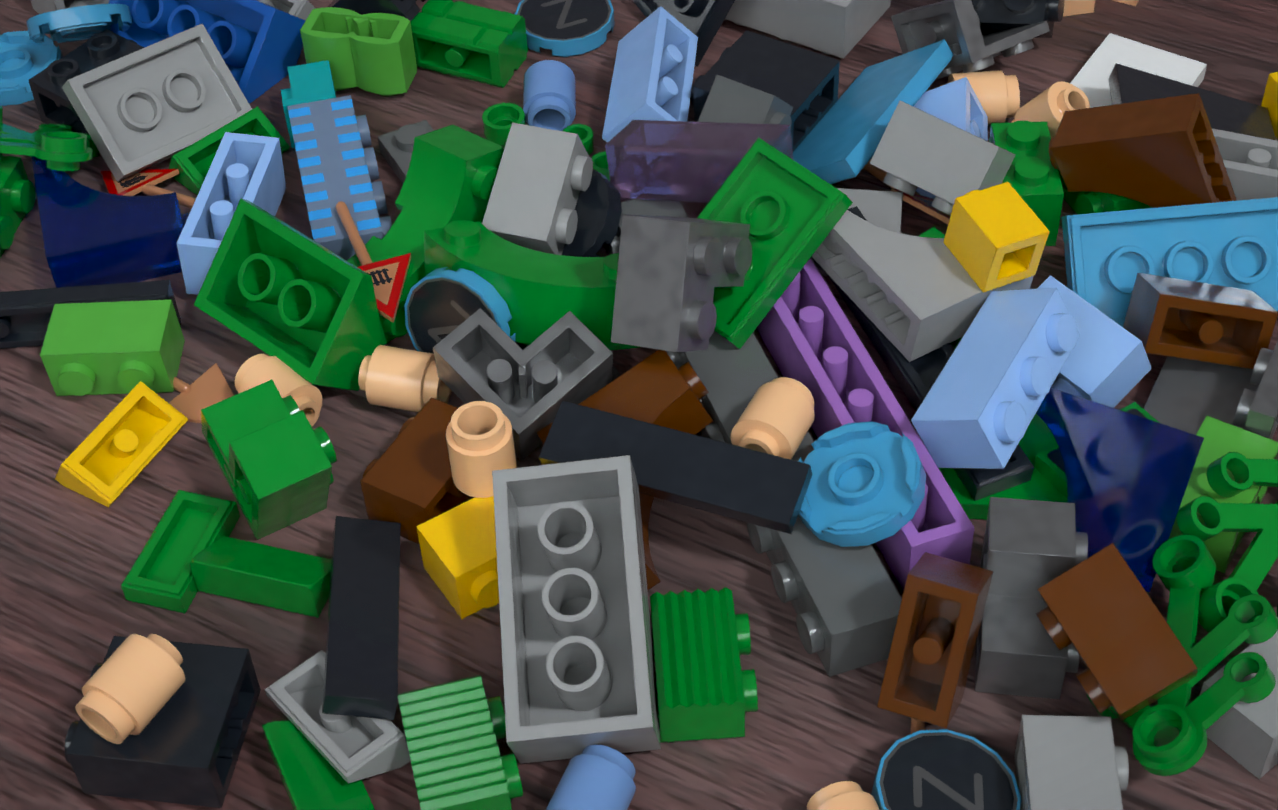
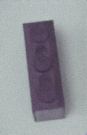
[605,120,794,203]

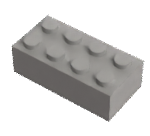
[492,455,661,764]

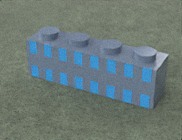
[287,95,392,261]

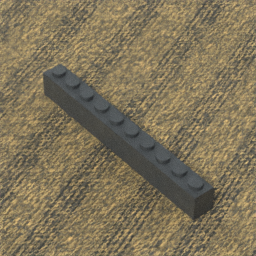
[604,189,902,677]

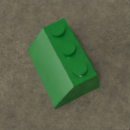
[194,199,383,391]

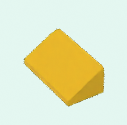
[55,381,189,507]

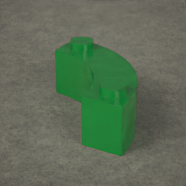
[347,124,505,345]
[424,220,640,350]

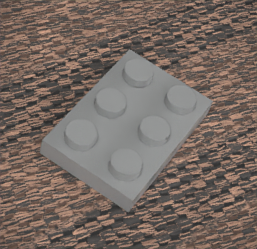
[62,23,252,182]

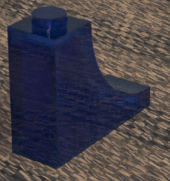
[31,156,190,288]
[1036,388,1204,592]

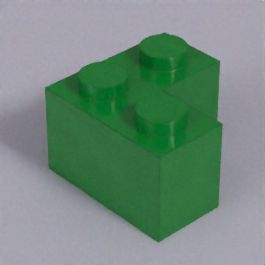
[201,379,337,540]

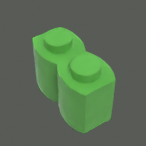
[300,7,417,96]

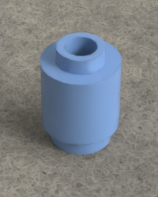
[523,60,576,131]
[546,745,636,810]

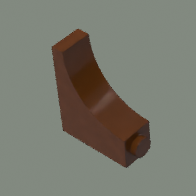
[1049,93,1237,208]
[537,350,713,591]

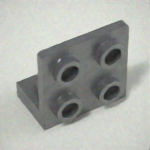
[891,0,1050,79]
[1144,340,1278,444]

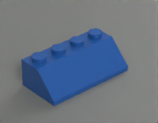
[108,0,306,104]

